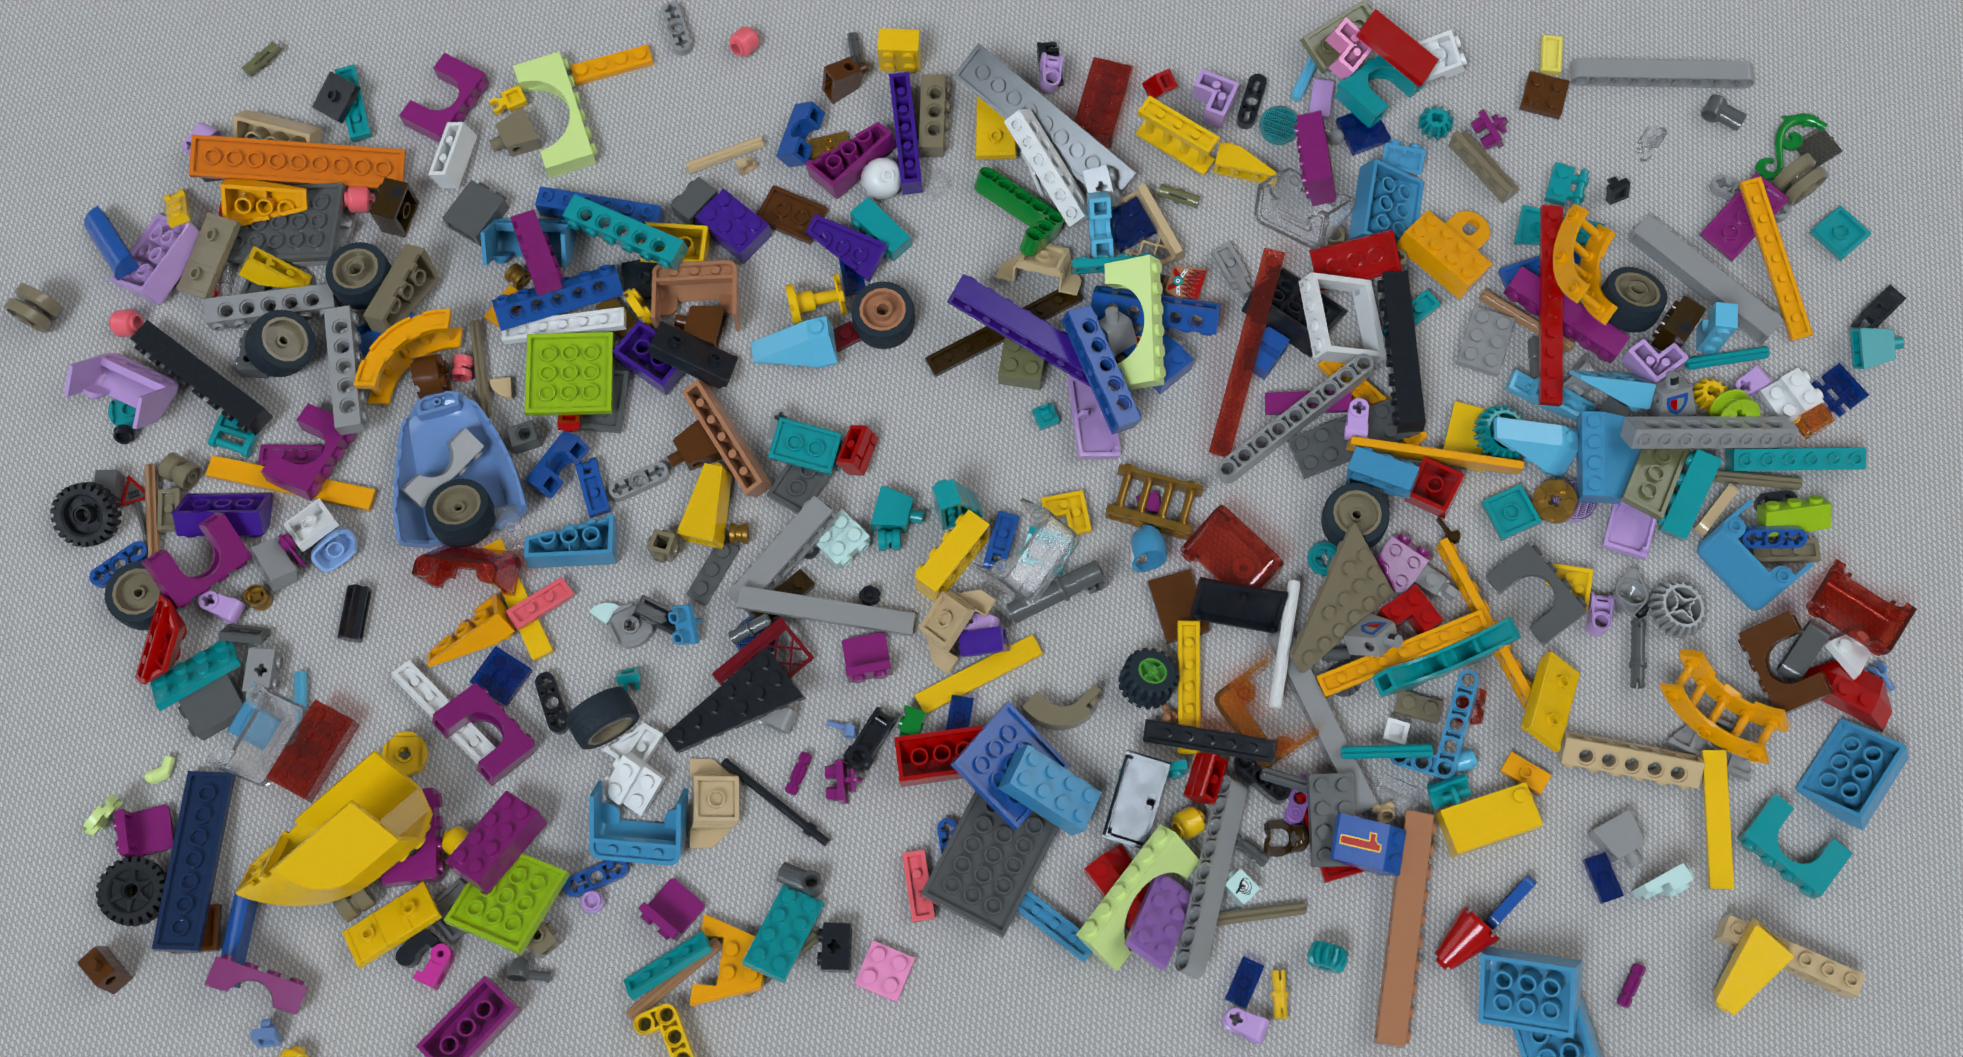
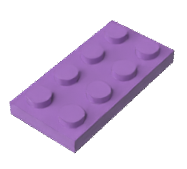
[1124,873,1191,971]

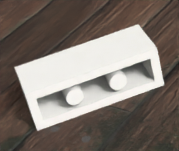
[428,122,477,188]

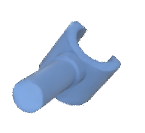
[1868,661,1895,691]
[827,720,857,739]

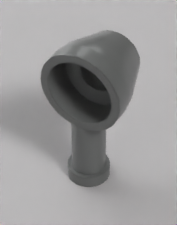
[506,958,551,983]

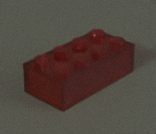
[1074,57,1133,148]
[266,699,360,803]

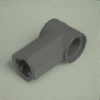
[1701,94,1747,131]
[776,862,824,897]

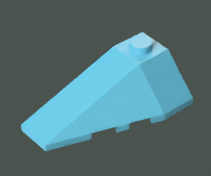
[751,316,838,369]
[1569,370,1656,412]
[1494,417,1578,478]

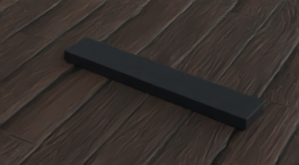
[1143,719,1278,763]

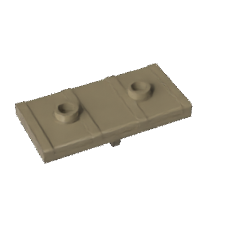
[176,212,241,299]

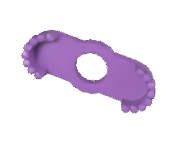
[1284,773,1308,825]

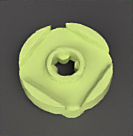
[81,793,124,836]

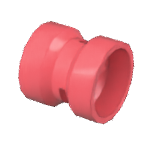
[450,354,474,382]

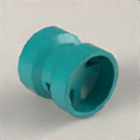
[878,529,901,551]

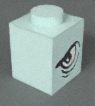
[1224,868,1260,908]

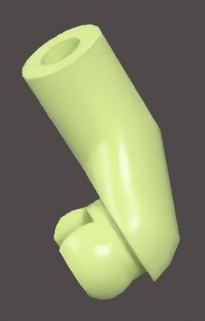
[144,756,176,784]

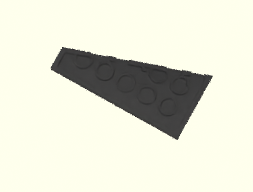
[664,647,806,753]

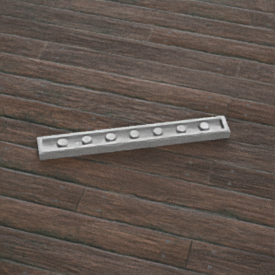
[736,585,915,636]

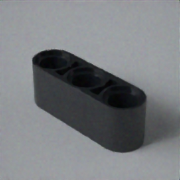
[1232,757,1290,805]

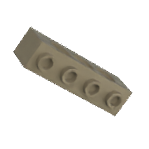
[918,74,950,157]

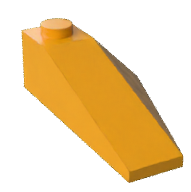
[220,178,308,226]
[427,593,515,667]

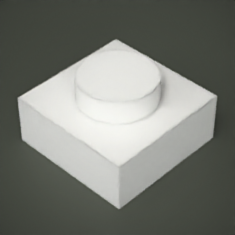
[1382,717,1410,745]

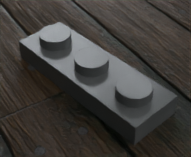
[686,541,739,606]

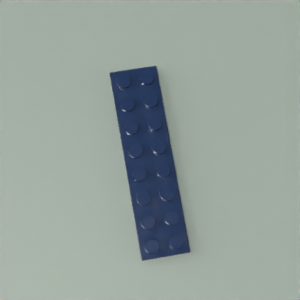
[151,771,236,953]

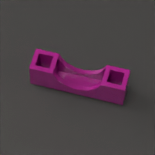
[204,954,308,1015]

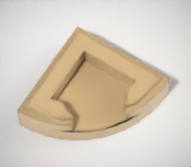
[735,157,758,176]
[489,377,513,399]

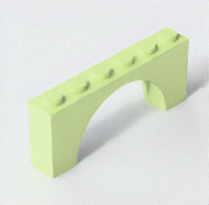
[513,51,598,178]
[1104,255,1166,390]
[1076,824,1199,971]

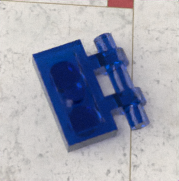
[1811,363,1869,418]

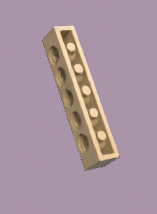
[1558,731,1705,790]
[1713,915,1865,999]

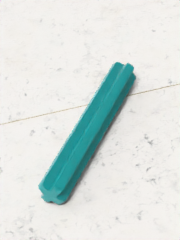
[1685,346,1770,370]
[1341,744,1433,759]

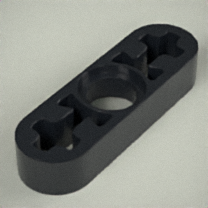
[1236,74,1267,129]
[535,672,569,735]

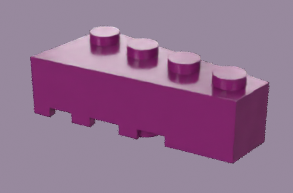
[805,122,896,199]
[510,209,564,296]

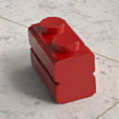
[836,425,879,476]
[1183,753,1228,805]

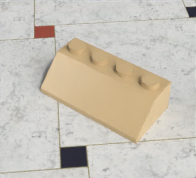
[233,109,322,143]

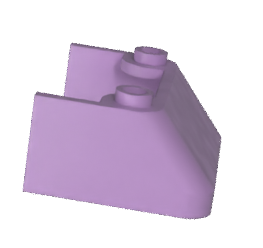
[64,353,179,429]

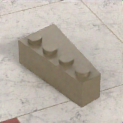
[363,244,440,333]

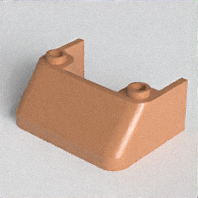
[651,260,741,332]

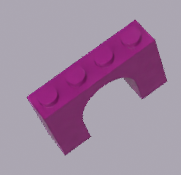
[399,53,489,143]
[261,403,357,501]
[141,512,252,608]
[432,682,535,786]
[381,787,446,888]

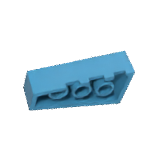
[524,514,618,568]

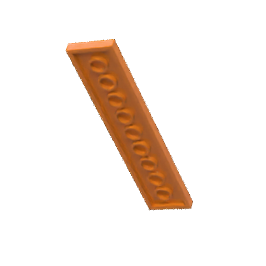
[189,134,406,190]

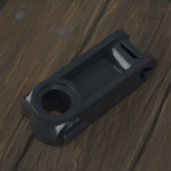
[843,706,898,772]

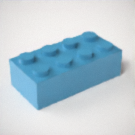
[998,744,1102,836]

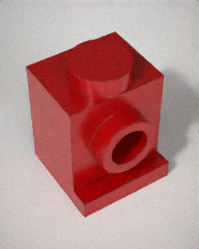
[1142,68,1178,99]

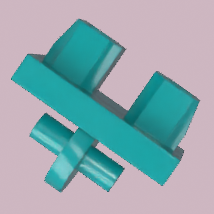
[1427,773,1472,809]

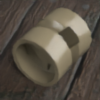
[158,452,202,491]
[333,887,377,923]

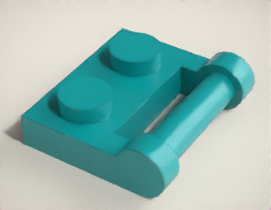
[208,411,261,458]

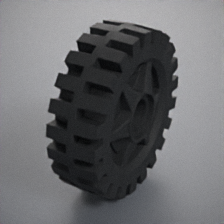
[50,482,122,547]
[95,856,167,926]

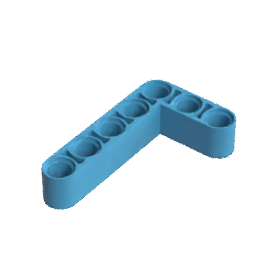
[1390,669,1481,779]

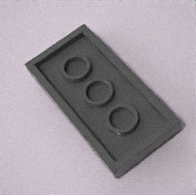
[767,425,844,514]
[1306,773,1356,867]

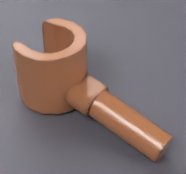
[1161,704,1178,723]

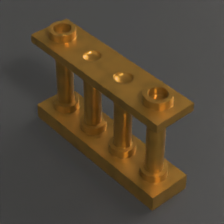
[1105,463,1204,541]

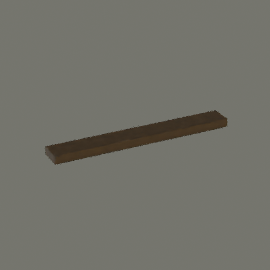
[925,289,1083,377]

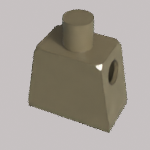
[489,107,543,157]

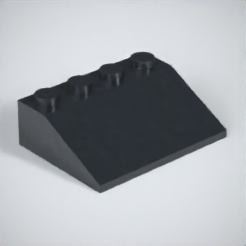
[1241,265,1348,358]

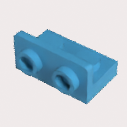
[1381,139,1427,175]

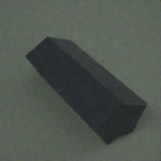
[337,584,372,643]

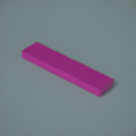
[1265,390,1352,415]

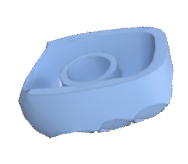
[311,527,357,572]

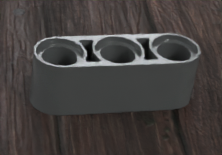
[1776,620,1831,683]

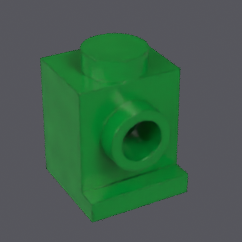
[898,705,927,737]

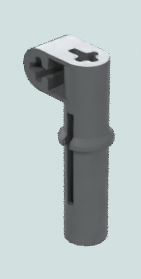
[1006,560,1109,624]

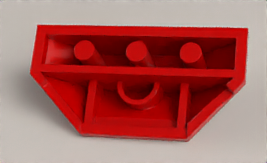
[135,594,187,685]
[1802,660,1892,732]

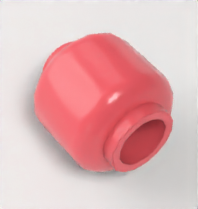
[729,26,759,57]
[344,186,374,213]
[109,309,143,337]

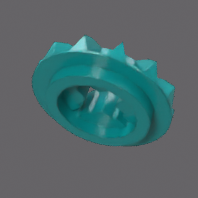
[1307,542,1337,577]

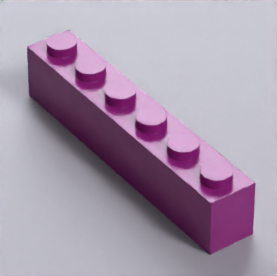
[1503,266,1630,364]

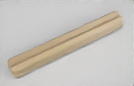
[686,136,764,173]

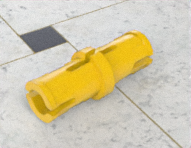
[1270,970,1289,1019]

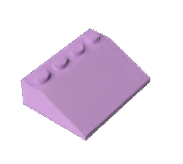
[109,214,200,305]

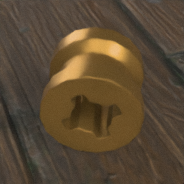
[504,263,531,290]
[729,523,750,544]

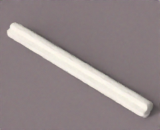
[1269,580,1300,709]

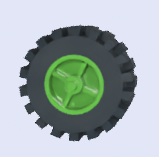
[1118,648,1179,710]

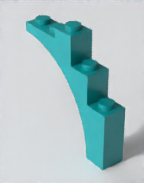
[1372,617,1522,697]

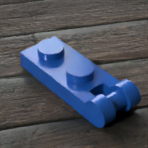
[575,457,611,518]
[982,511,1020,574]

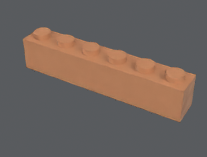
[681,379,773,498]

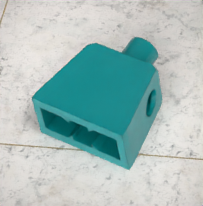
[1849,328,1905,369]
[871,486,925,533]

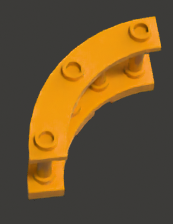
[1553,203,1618,325]
[354,309,463,405]
[1660,648,1790,764]

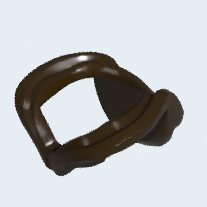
[1264,820,1309,857]

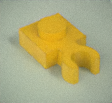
[489,85,528,116]

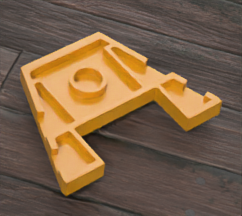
[689,915,765,1007]

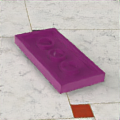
[1699,172,1789,262]

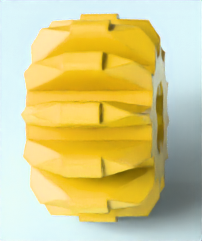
[1693,377,1728,414]

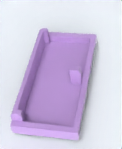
[1067,376,1121,459]
[1602,502,1657,560]

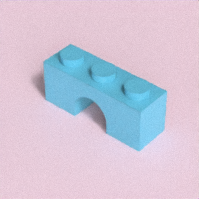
[1087,191,1114,259]
[1696,302,1738,355]

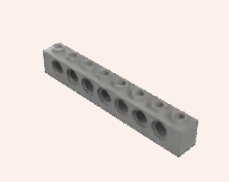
[1620,416,1799,449]

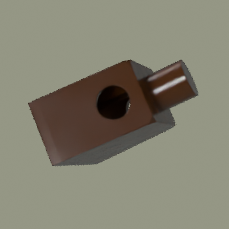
[822,57,869,104]
[674,305,727,348]
[667,420,722,471]
[77,946,133,994]

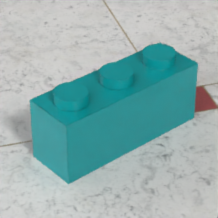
[850,197,912,262]

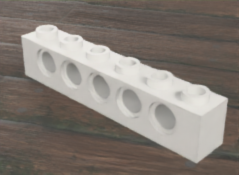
[1004,108,1088,227]

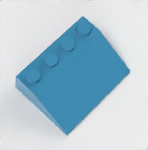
[1348,159,1425,244]
[1576,411,1640,504]
[1796,718,1909,831]
[1478,947,1582,1038]
[1513,998,1603,1057]

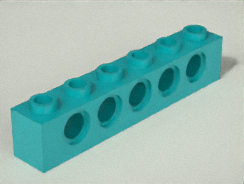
[562,194,688,270]
[1725,447,1866,471]

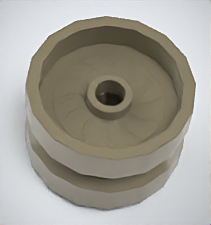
[1771,153,1829,206]
[4,283,63,333]

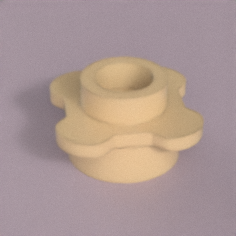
[1372,801,1395,824]

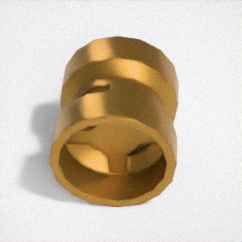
[244,584,273,611]

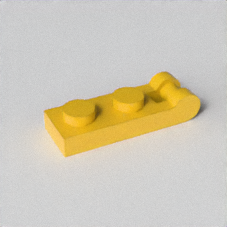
[163,188,191,228]

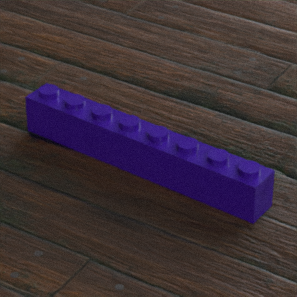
[947,274,1106,387]

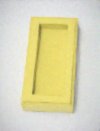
[1539,35,1563,76]

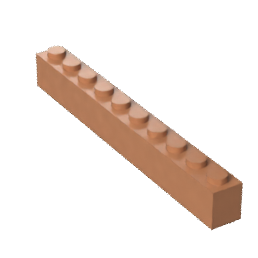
[1373,810,1437,1049]

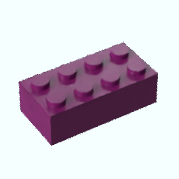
[1294,110,1337,207]
[445,790,548,895]
[416,975,523,1057]

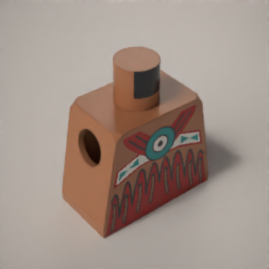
[1160,266,1207,300]

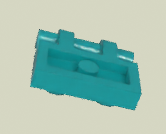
[1544,162,1589,207]

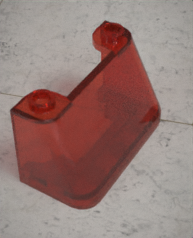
[1180,504,1284,588]
[412,545,521,596]
[1806,559,1917,656]

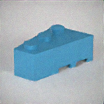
[1346,446,1420,499]

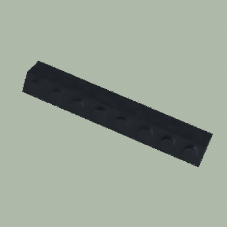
[1377,270,1426,433]
[130,320,273,436]

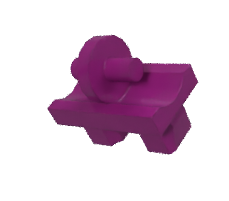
[1470,109,1508,150]
[825,759,862,804]

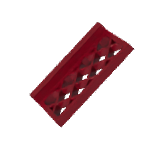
[712,617,814,685]

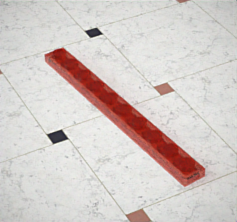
[1209,248,1285,458]

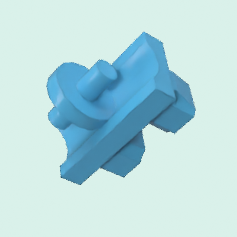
[668,604,702,645]

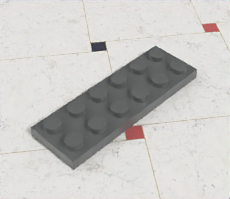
[1287,399,1425,479]

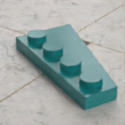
[1513,205,1606,246]

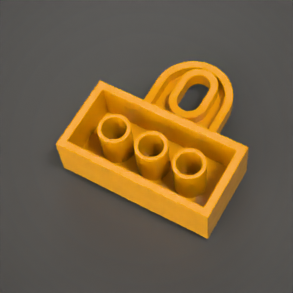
[1396,210,1493,300]

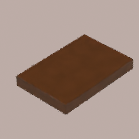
[757,185,829,245]
[1148,570,1209,644]

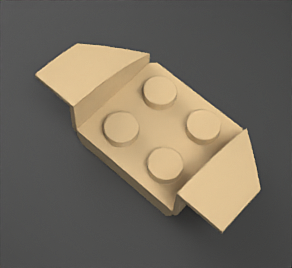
[996,244,1082,296]
[918,589,996,674]
[689,758,739,849]

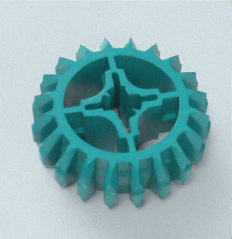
[1472,404,1527,460]

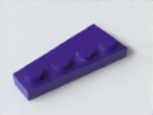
[806,214,889,283]

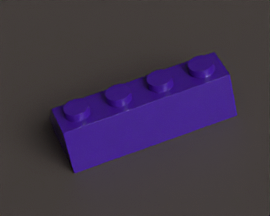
[172,493,273,538]

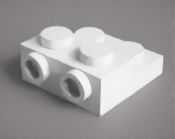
[1418,29,1467,82]
[1758,367,1824,423]
[283,498,339,552]
[603,752,666,816]

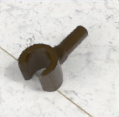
[1436,517,1461,544]

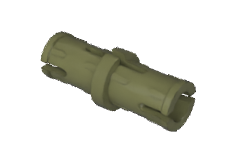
[242,41,281,77]
[1157,183,1201,209]

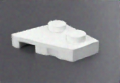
[1825,629,1874,680]
[603,723,664,764]

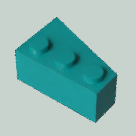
[932,479,984,530]

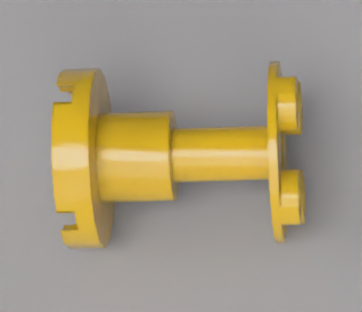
[785,273,848,325]

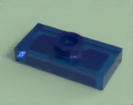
[946,695,974,730]
[1582,852,1624,904]
[1224,956,1264,1010]

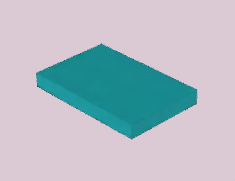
[768,417,842,476]

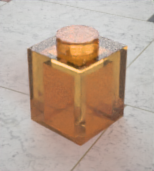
[1793,403,1835,440]

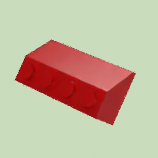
[894,725,984,787]
[1084,845,1150,931]

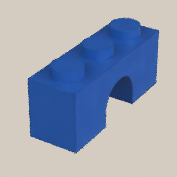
[776,101,825,167]
[524,431,591,499]

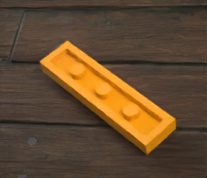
[570,44,654,86]

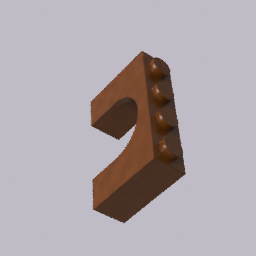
[1738,611,1835,714]

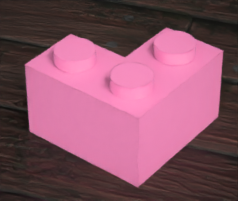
[1325,17,1372,80]

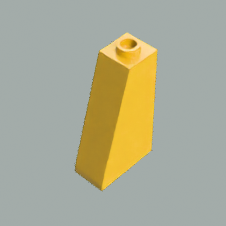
[676,463,732,549]
[1713,918,1795,1016]

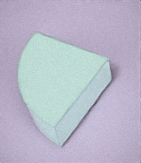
[589,603,620,626]

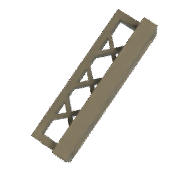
[1448,130,1520,204]

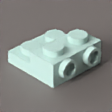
[815,509,871,569]
[1631,863,1695,900]

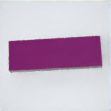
[258,445,325,466]

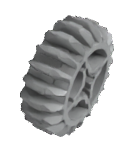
[1647,579,1709,638]

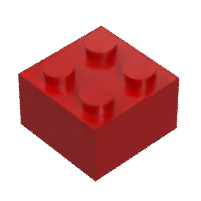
[1405,456,1465,519]

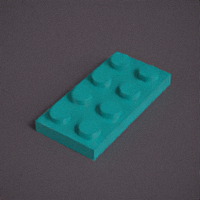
[150,641,241,711]
[742,884,825,984]

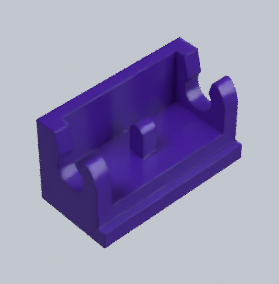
[959,626,1010,657]

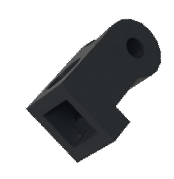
[396,927,443,968]

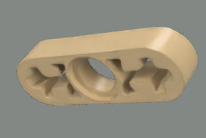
[1693,482,1739,536]

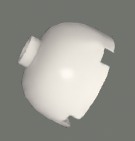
[861,158,901,200]

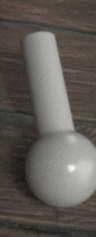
[1325,127,1344,145]

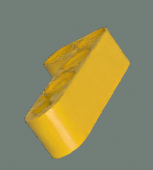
[633,1004,696,1057]

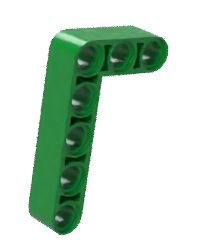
[974,167,1064,257]

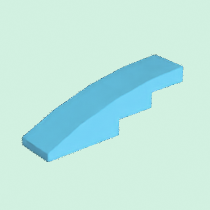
[1505,369,1596,420]

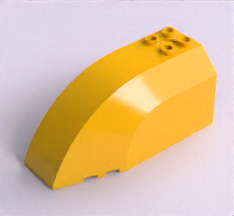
[235,750,433,906]

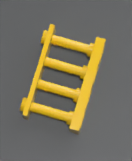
[1135,96,1219,176]

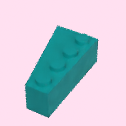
[1657,449,1723,541]

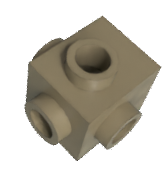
[647,529,681,563]
[526,921,561,958]

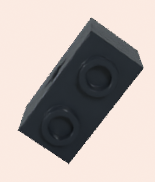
[817,922,853,973]

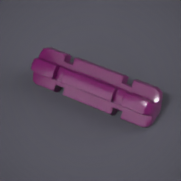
[785,752,812,795]
[1617,963,1646,1008]

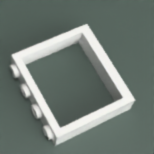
[1298,272,1387,366]

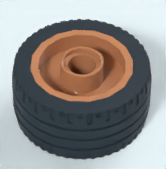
[851,281,915,349]

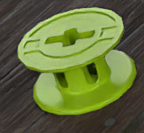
[1709,389,1761,416]

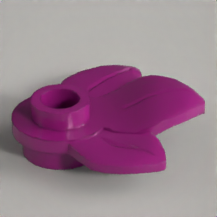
[278,533,307,567]

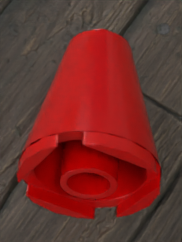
[1435,905,1500,970]

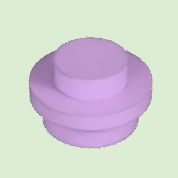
[581,890,604,914]

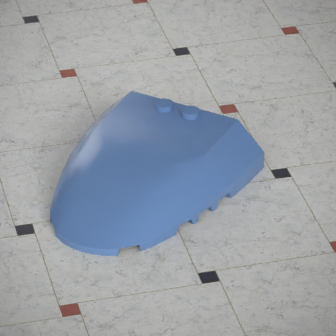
[393,391,529,549]

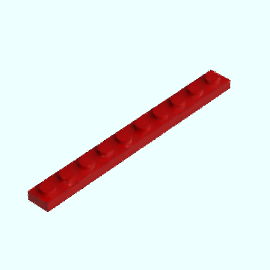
[1538,204,1563,407]

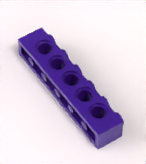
[889,72,923,195]

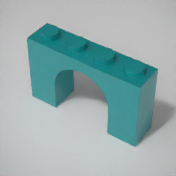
[1334,55,1429,129]
[1737,793,1853,899]

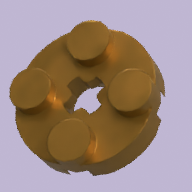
[1532,479,1578,524]

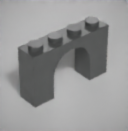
[1486,542,1587,647]

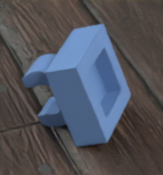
[251,1019,283,1048]

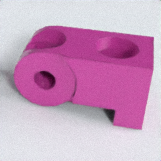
[413,944,455,991]

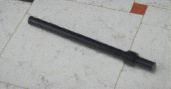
[721,758,831,847]

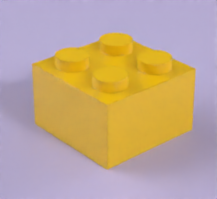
[877,28,921,73]

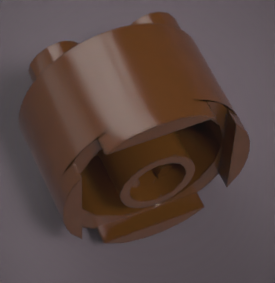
[410,353,452,399]

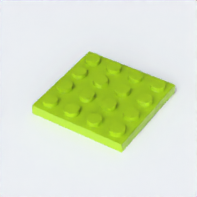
[524,332,614,416]
[444,853,570,955]

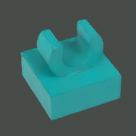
[1032,402,1060,431]
[616,666,641,693]

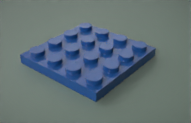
[950,701,1070,830]

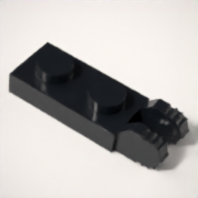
[1851,285,1907,329]

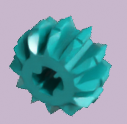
[1418,104,1454,141]
[1307,941,1348,973]

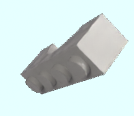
[400,428,484,508]

